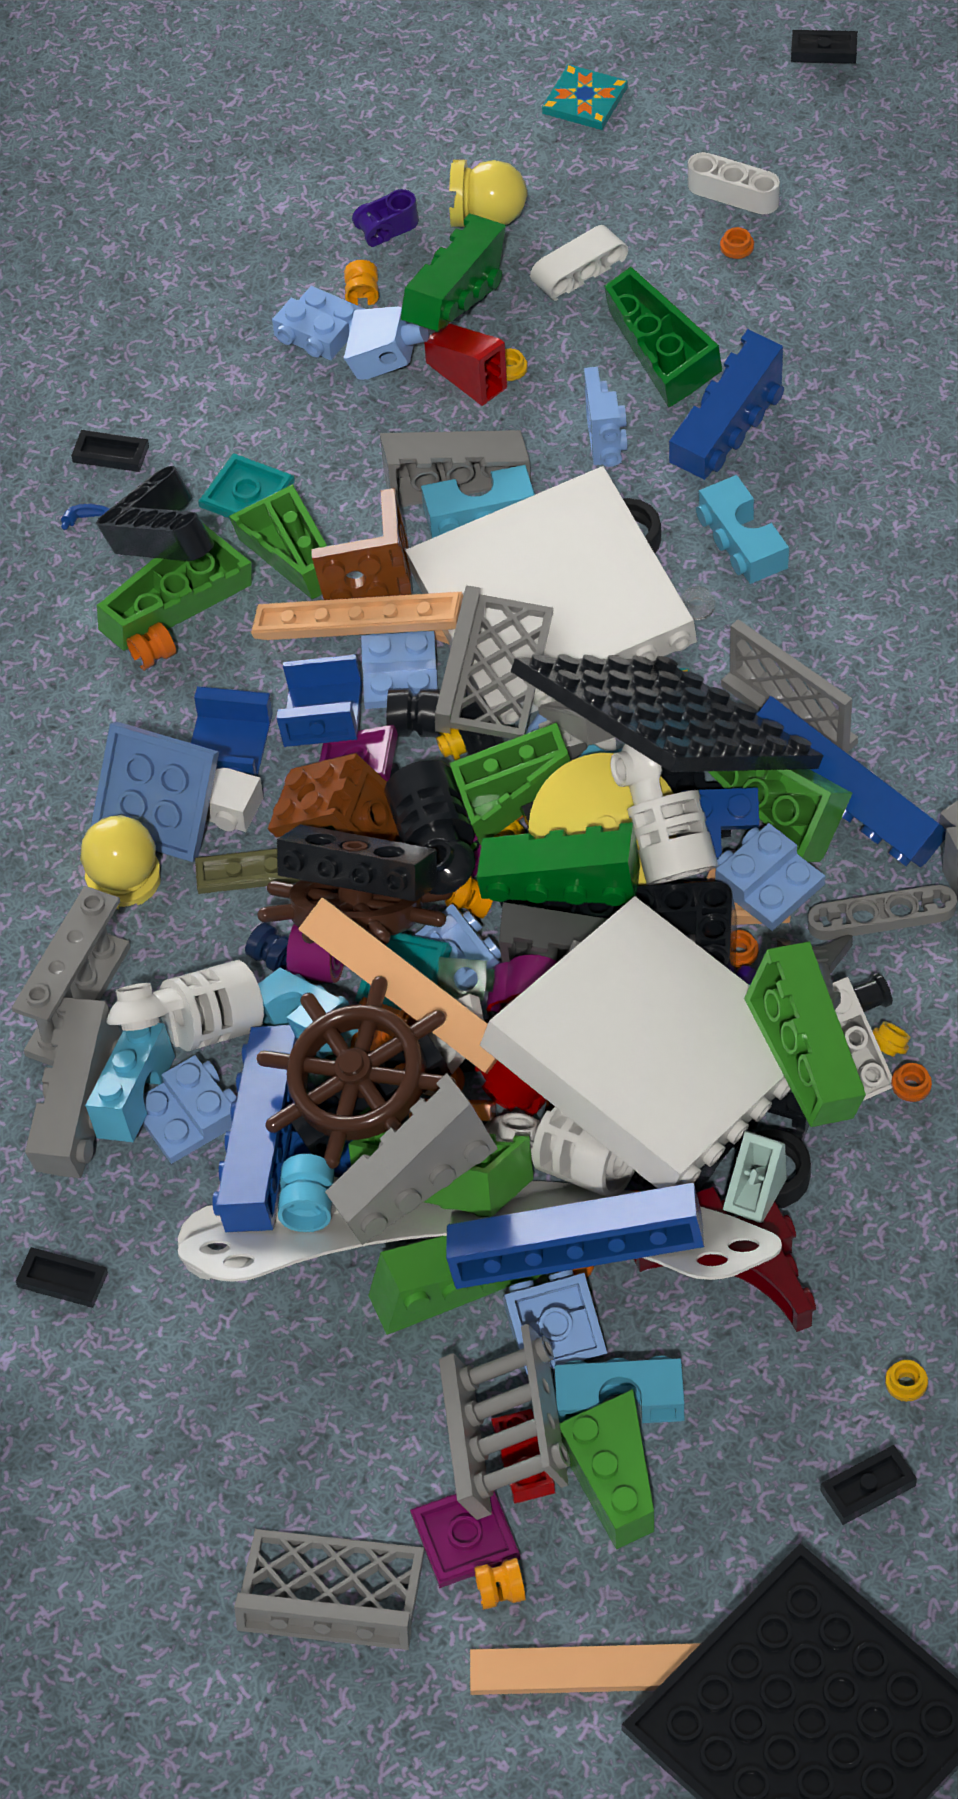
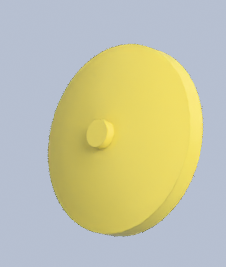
[528,753,677,886]

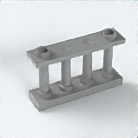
[12,886,131,1066]
[439,1324,570,1520]

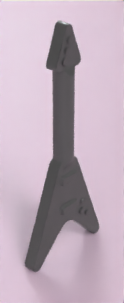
[777,935,853,1010]

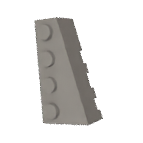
[380,430,531,508]
[25,997,121,1178]
[325,1073,498,1245]

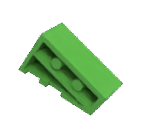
[229,484,327,599]
[449,723,571,846]
[559,1389,654,1550]

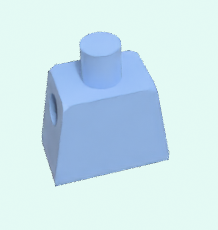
[344,306,429,380]

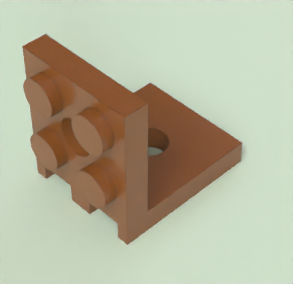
[311,488,412,600]
[267,753,400,842]

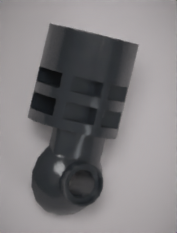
[384,760,475,895]

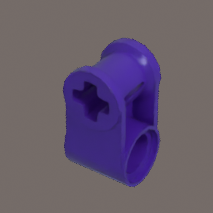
[352,189,419,247]

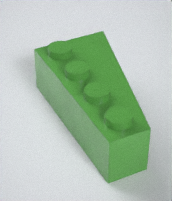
[348,1132,534,1217]

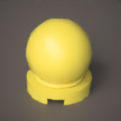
[449,160,528,227]
[80,815,161,909]

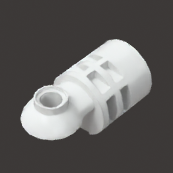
[610,744,719,885]
[107,960,264,1051]
[485,1107,635,1197]

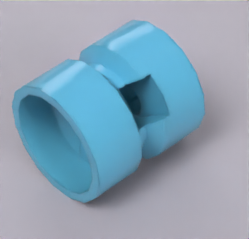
[277,1154,334,1232]

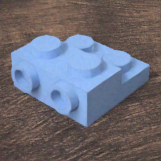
[272,286,365,360]
[584,367,627,467]
[361,631,438,709]
[715,823,826,931]
[413,904,501,999]
[142,1055,237,1164]
[502,1270,607,1377]

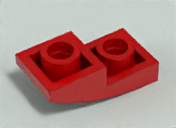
[491,1409,555,1504]

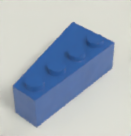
[669,329,784,480]

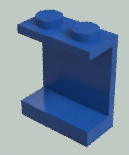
[277,654,363,747]
[191,686,273,777]

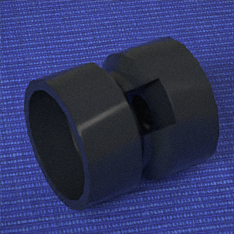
[386,688,441,737]

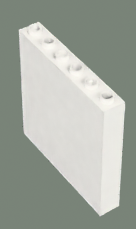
[405,466,697,725]
[480,896,791,1189]

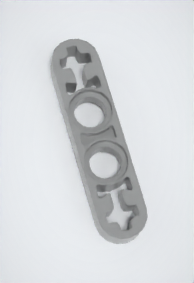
[808,885,957,940]

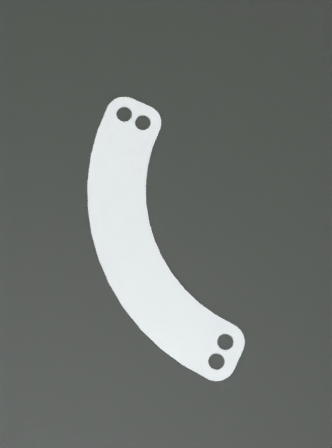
[178,1181,782,1281]

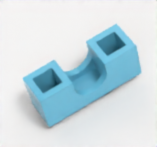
[421,465,535,538]
[696,475,789,584]
[258,968,358,1059]
[85,1023,175,1142]
[555,1356,684,1423]

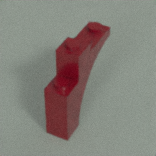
[633,1187,816,1332]

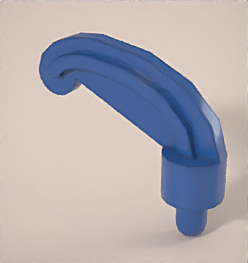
[61,504,109,530]

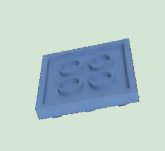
[91,721,219,862]

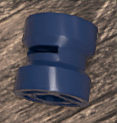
[245,923,289,972]

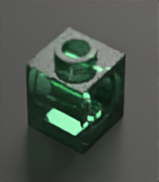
[437,956,495,1001]

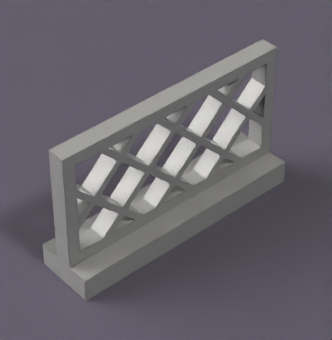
[435,585,553,739]
[721,619,858,753]
[234,1529,424,1650]

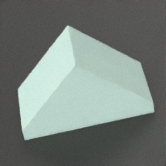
[723,1131,787,1223]

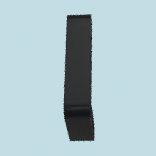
[96,466,214,561]
[543,881,737,974]

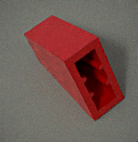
[424,323,507,406]

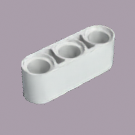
[688,152,780,214]
[530,225,628,301]

